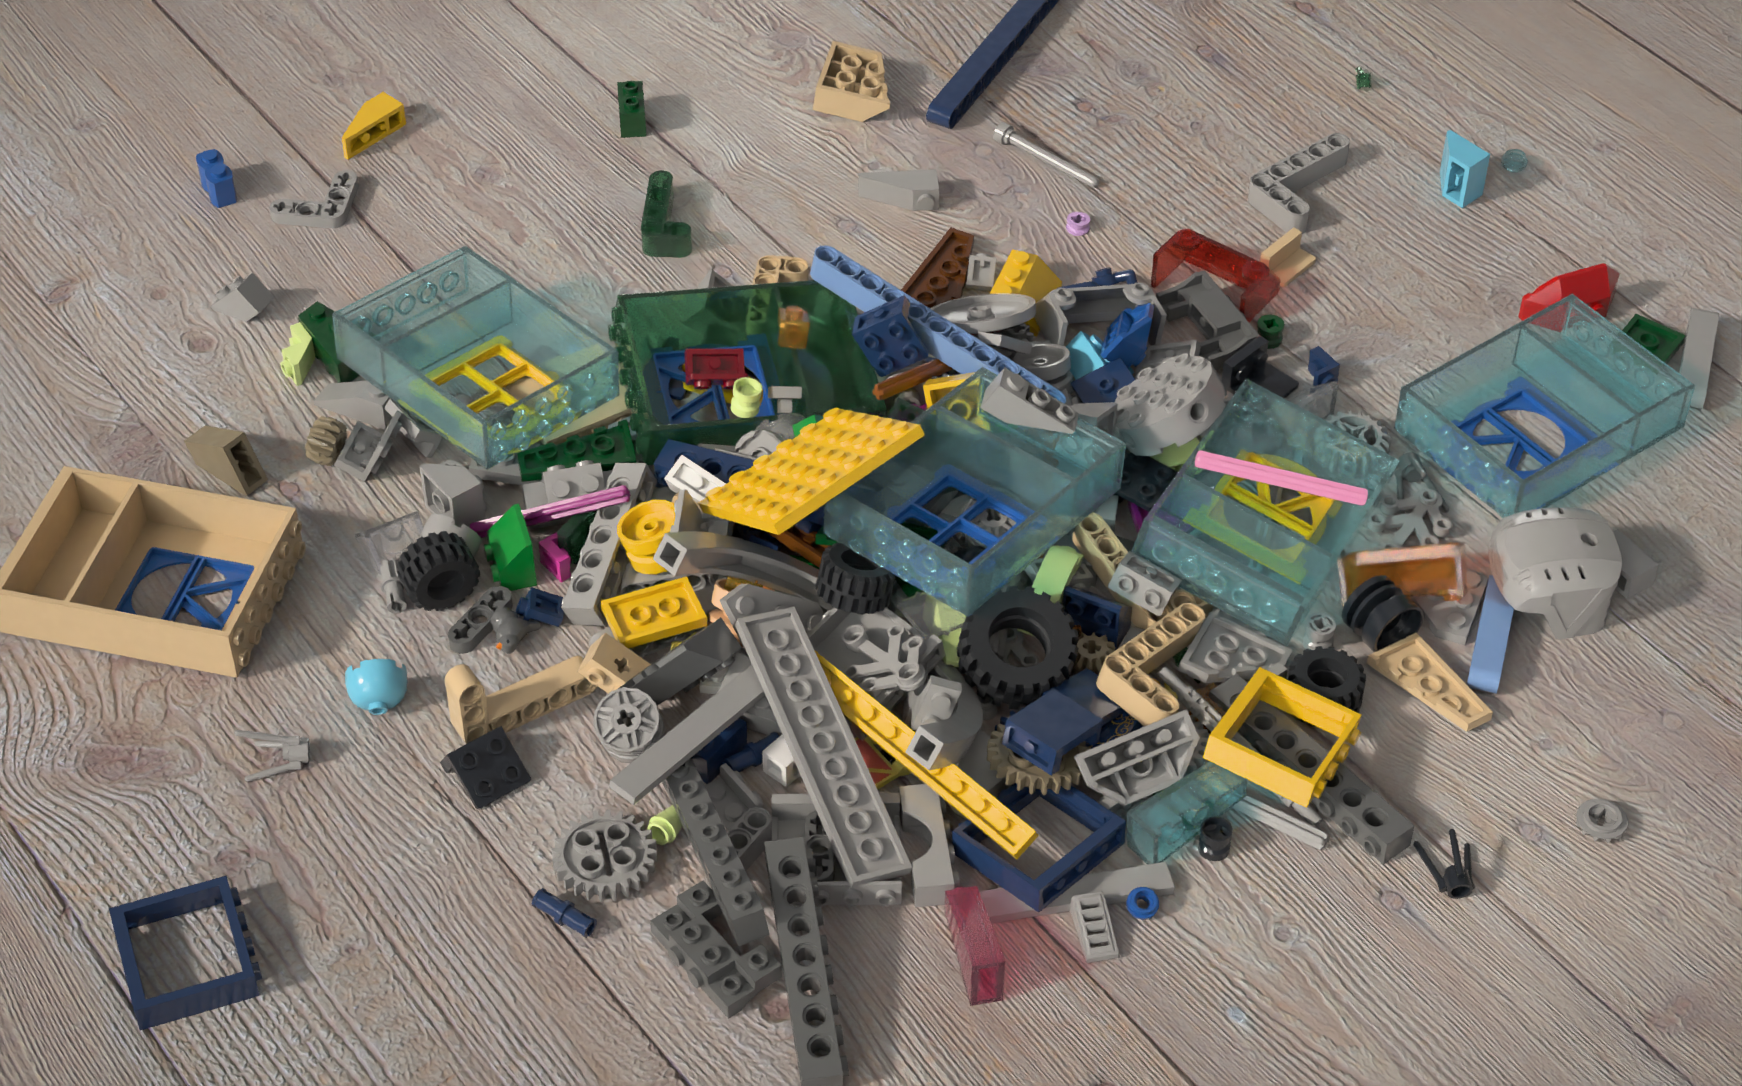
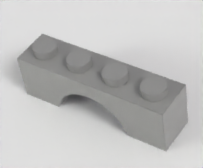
[898,784,960,908]

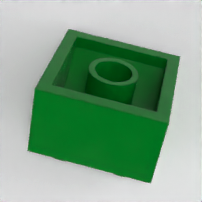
[483,504,537,591]

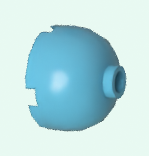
[345,659,408,715]

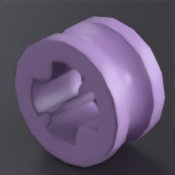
[1066,212,1090,236]

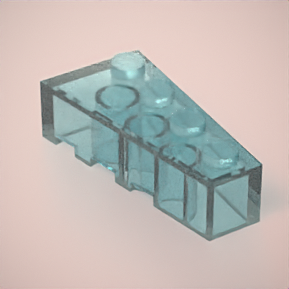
[1127,761,1247,865]

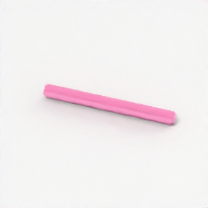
[1195,450,1368,506]

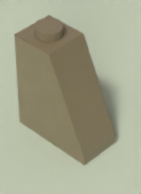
[184,425,268,496]

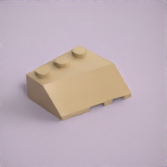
[813,41,890,122]

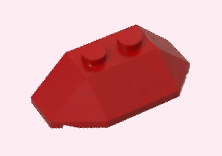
[1518,263,1620,330]

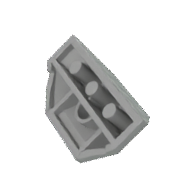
[1074,709,1200,806]

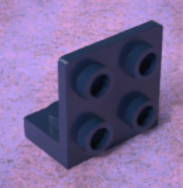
[852,295,929,377]

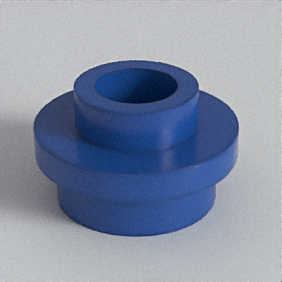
[1126,887,1159,920]

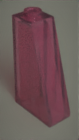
[944,886,1005,1006]

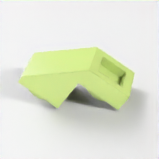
[280,322,315,386]

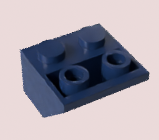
[1063,586,1132,650]

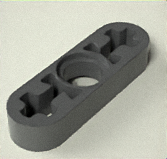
[448,586,513,654]
[805,811,835,882]

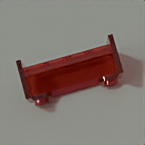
[1151,229,1281,322]

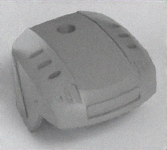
[1489,507,1622,639]

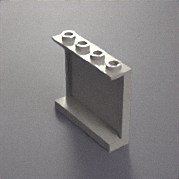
[806,607,946,741]
[771,793,902,907]

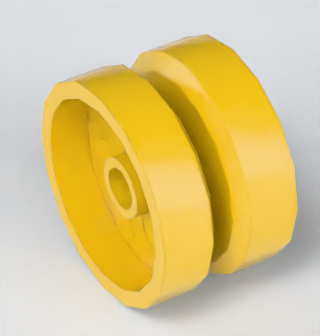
[617,500,675,575]

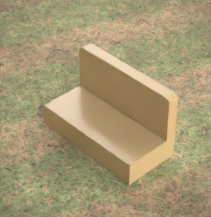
[1259,227,1316,287]

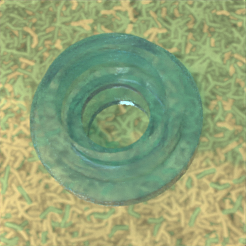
[1501,149,1528,172]

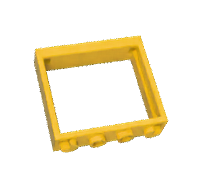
[1203,667,1362,808]

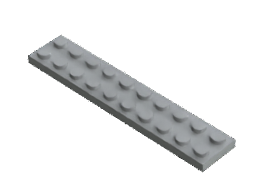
[735,606,912,889]

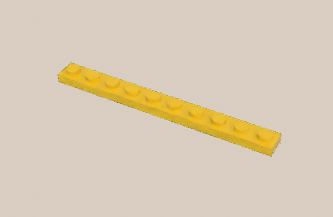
[814,650,1039,859]

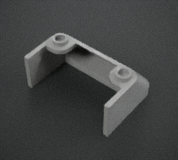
[1034,282,1167,346]

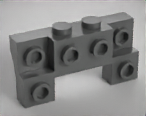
[1156,270,1260,370]
[650,880,782,1019]

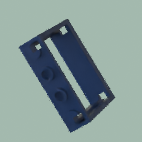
[952,783,1126,913]
[109,876,262,1031]

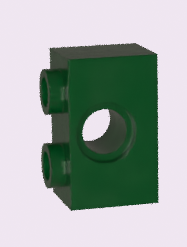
[617,81,647,138]

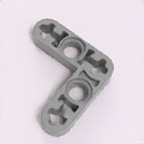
[269,170,358,228]

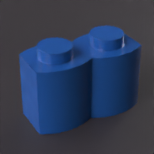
[196,149,237,208]

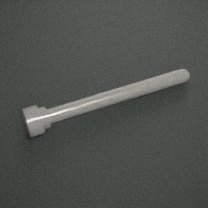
[993,122,1099,188]

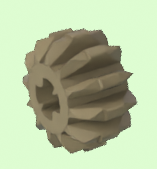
[305,416,348,466]
[1071,632,1115,675]

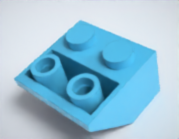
[1440,130,1490,208]
[1066,331,1134,380]

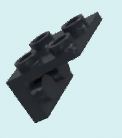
[1222,336,1299,409]
[1101,452,1182,512]
[440,726,531,809]

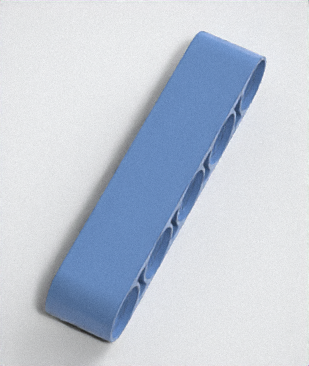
[1467,575,1514,694]

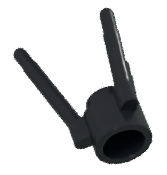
[1413,829,1475,899]

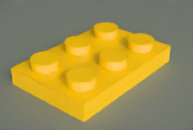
[601,576,708,649]

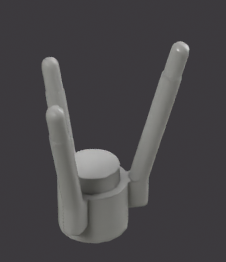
[234,730,310,782]

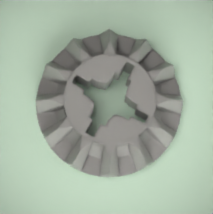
[1576,799,1628,843]

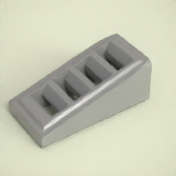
[1070,891,1119,963]

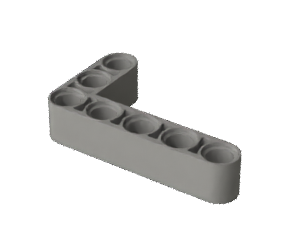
[1248,133,1350,234]

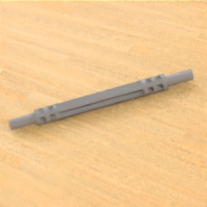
[1158,667,1323,827]

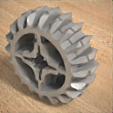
[1313,410,1391,477]

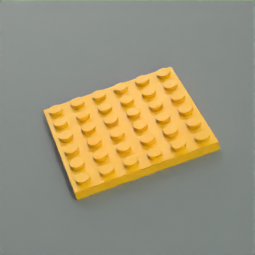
[698,408,925,535]

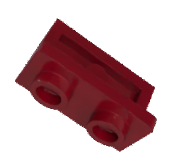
[685,349,748,390]

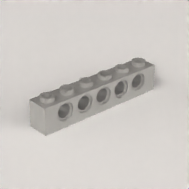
[561,463,657,626]

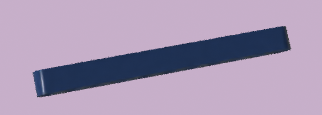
[926,0,1060,129]

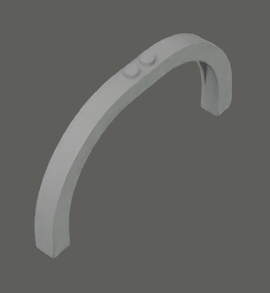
[653,531,983,771]

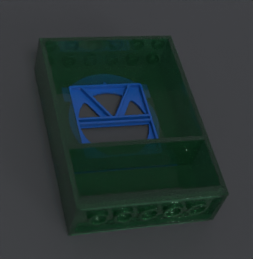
[608,280,887,465]

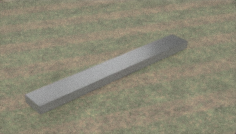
[609,664,766,805]

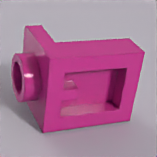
[538,530,571,583]

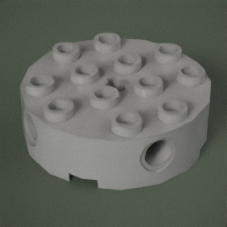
[1114,353,1227,456]

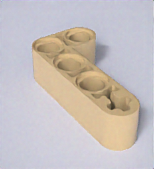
[745,255,809,339]

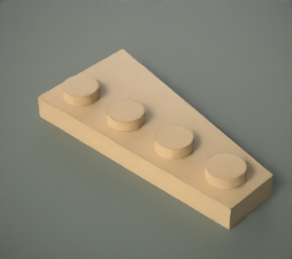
[1367,633,1493,732]

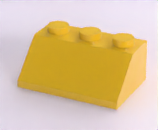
[989,249,1062,337]

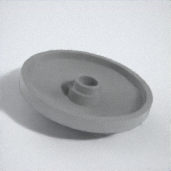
[930,293,1037,337]

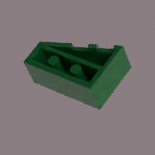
[298,301,380,383]

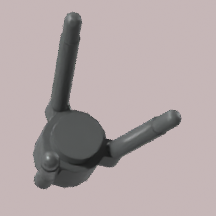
[1394,452,1449,512]

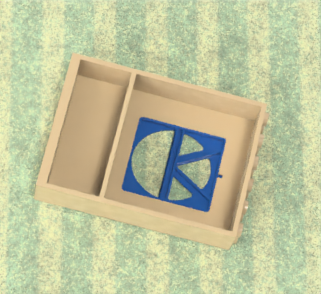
[0,466,306,678]

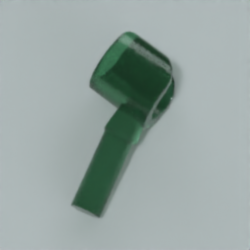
[1356,66,1372,89]

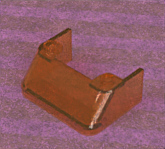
[1337,542,1467,607]

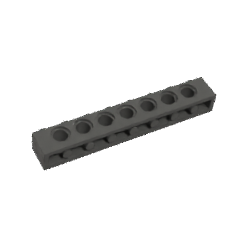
[1208,674,1414,864]
[650,743,770,947]
[764,837,849,1086]

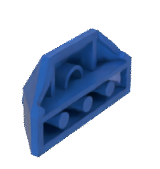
[1100,303,1154,368]

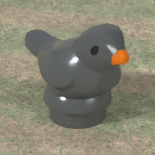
[491,607,541,654]

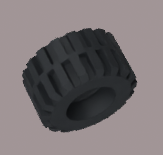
[397,531,480,611]
[815,542,898,614]
[1287,646,1366,727]

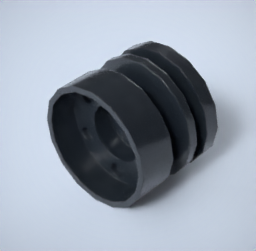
[1341,575,1424,652]

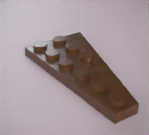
[901,227,974,308]

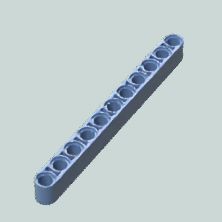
[810,245,1066,404]

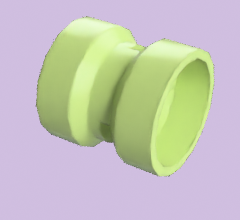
[730,377,762,418]

